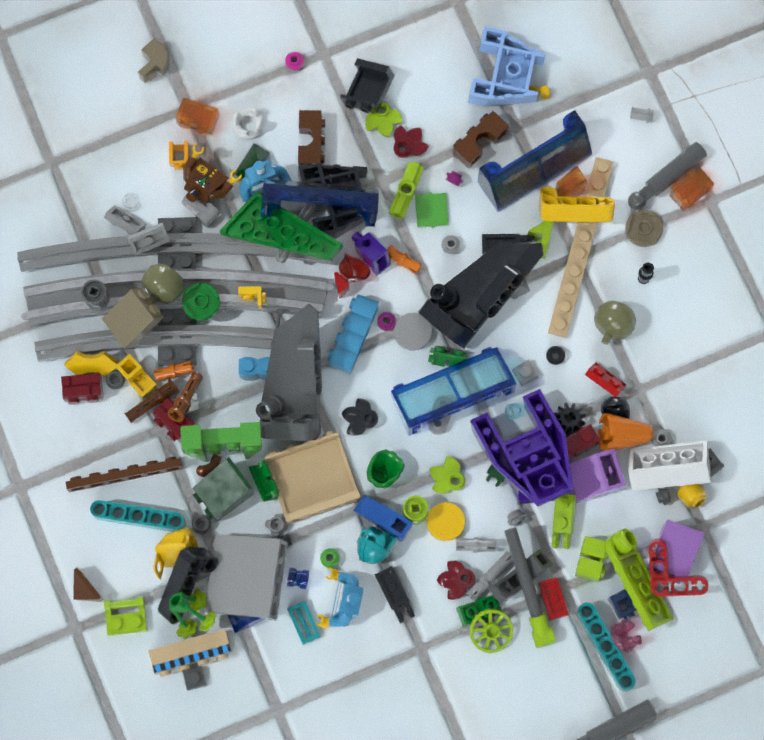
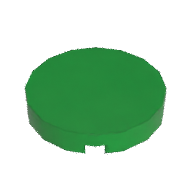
[182,283,220,321]

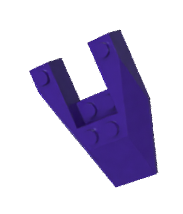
[470,389,574,507]

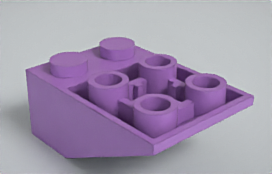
[567,448,626,503]

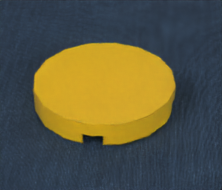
[426,502,465,541]

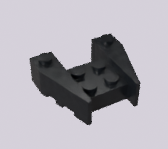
[298,163,378,239]

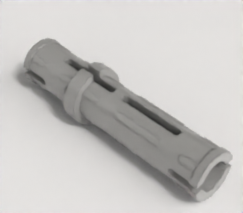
[466,551,513,601]

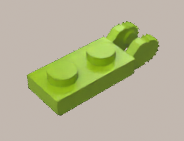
[552,494,576,549]

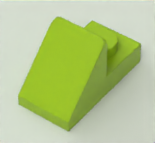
[527,221,553,259]

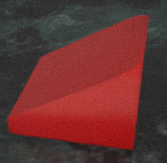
[334,272,350,298]

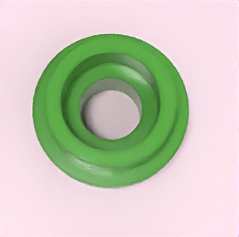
[320,548,340,568]

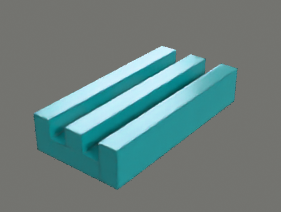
[287,601,321,645]

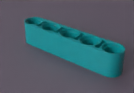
[90,500,186,532]
[577,602,636,692]

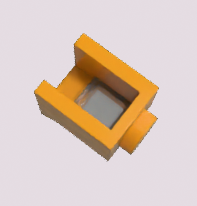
[169,141,190,170]

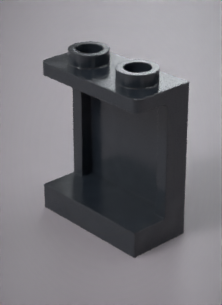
[340,58,395,114]

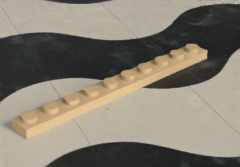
[548,157,614,338]

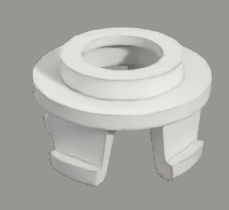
[232,106,263,139]

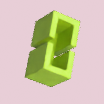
[575,536,609,582]

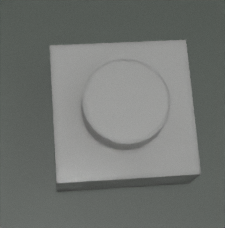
[512,359,539,386]

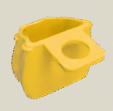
[153,528,198,579]

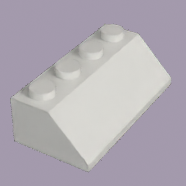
[628,441,711,491]

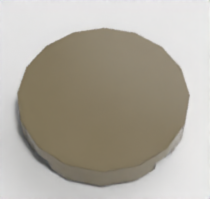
[625,210,663,247]

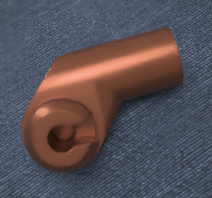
[196,455,222,477]

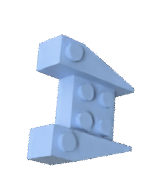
[468,26,546,106]

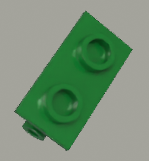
[428,346,468,370]
[249,460,280,502]

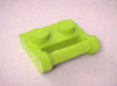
[104,596,147,636]

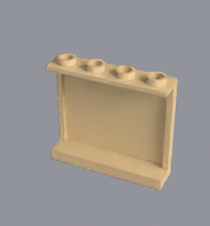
[264,431,361,525]

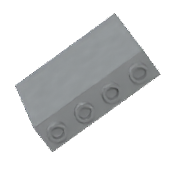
[204,534,288,621]

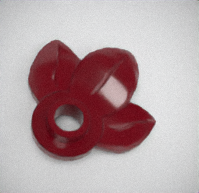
[393,125,428,158]
[437,561,475,600]

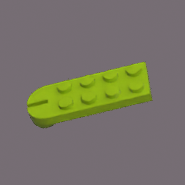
[605,528,674,631]

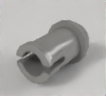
[630,107,654,123]

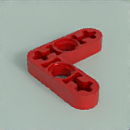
[649,539,709,597]

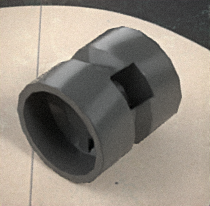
[81,279,110,310]

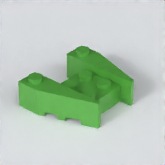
[181,422,262,462]

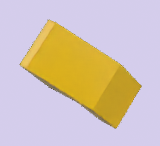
[115,354,157,399]

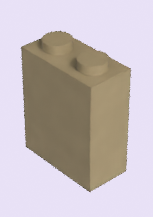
[102,288,164,349]

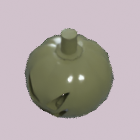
[142,263,184,304]
[594,300,636,345]

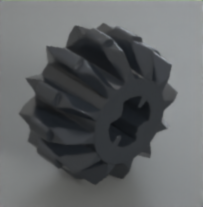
[554,403,586,435]

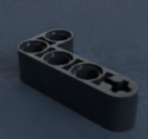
[158,547,218,624]

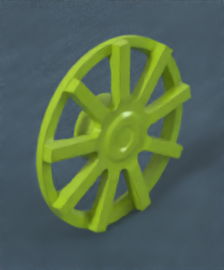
[469,609,513,653]

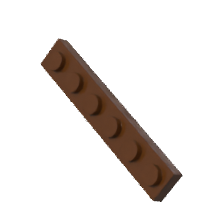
[65,457,183,493]

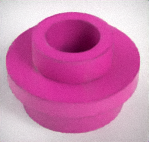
[285,52,304,70]

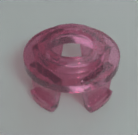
[611,619,642,653]

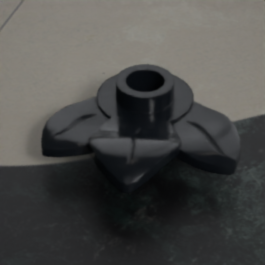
[342,398,379,436]

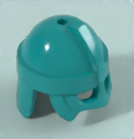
[357,526,398,564]

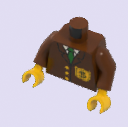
[183,143,242,203]

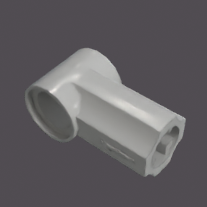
[182,195,220,228]

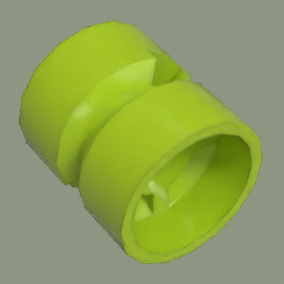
[403,496,428,525]

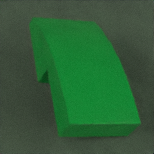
[456,595,502,626]

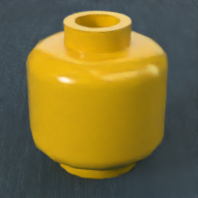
[677,484,706,508]

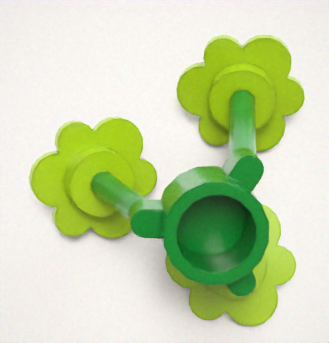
[169,589,216,639]

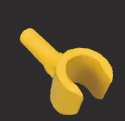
[528,85,550,99]

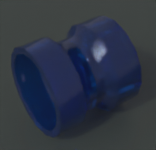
[287,567,309,590]

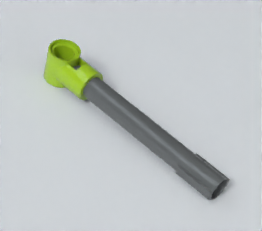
[504,527,556,649]

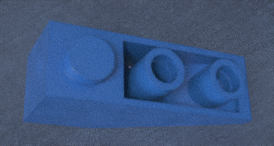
[353,495,413,542]

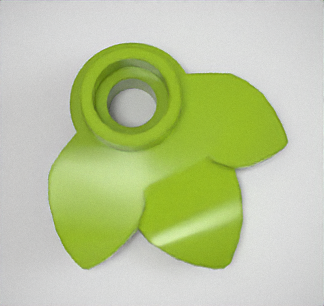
[365,101,402,137]
[429,456,465,494]

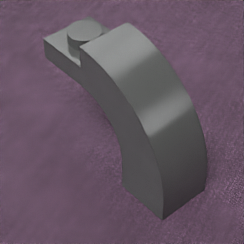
[488,549,553,604]

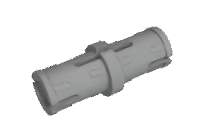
[456,537,496,553]

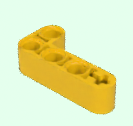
[539,187,615,222]

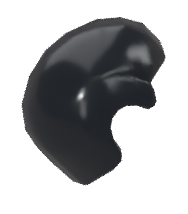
[601,396,630,419]

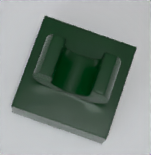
[486,464,506,487]

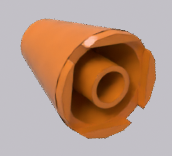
[598,413,654,451]

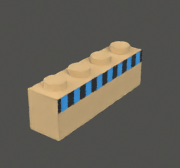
[148,629,232,677]

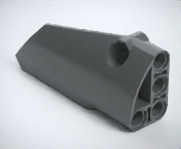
[256,304,322,441]

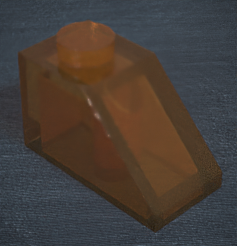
[555,166,587,197]

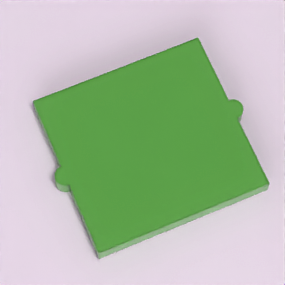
[415,192,448,228]

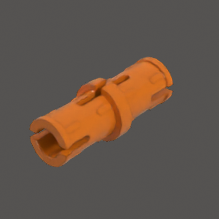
[387,245,422,275]
[154,361,194,381]

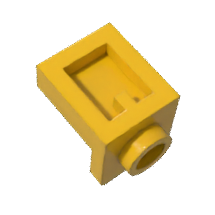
[238,286,266,309]

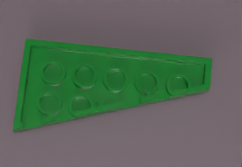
[220,192,343,261]

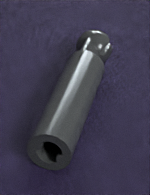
[628,142,707,210]
[577,699,657,740]

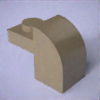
[138,38,169,83]

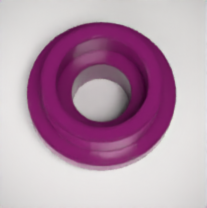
[445,171,464,187]
[377,312,396,331]

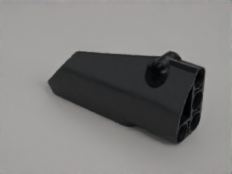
[418,242,544,349]

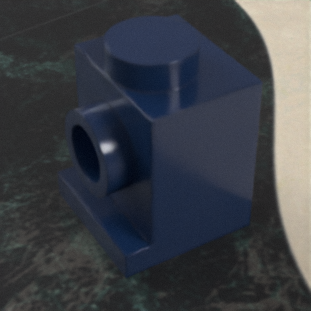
[608,589,637,621]

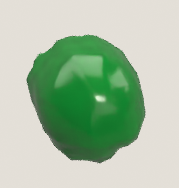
[366,449,405,489]

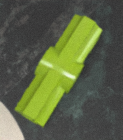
[388,162,424,219]

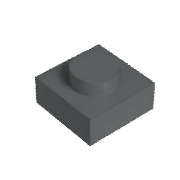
[182,666,207,691]

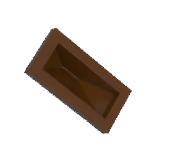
[73,567,104,602]

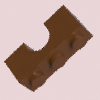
[298,110,325,167]
[453,111,509,169]

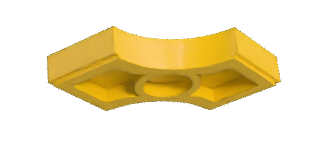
[64,351,119,377]

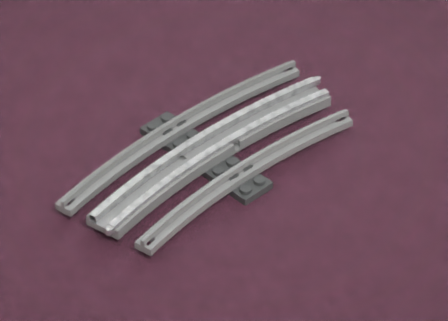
[17,217,335,366]

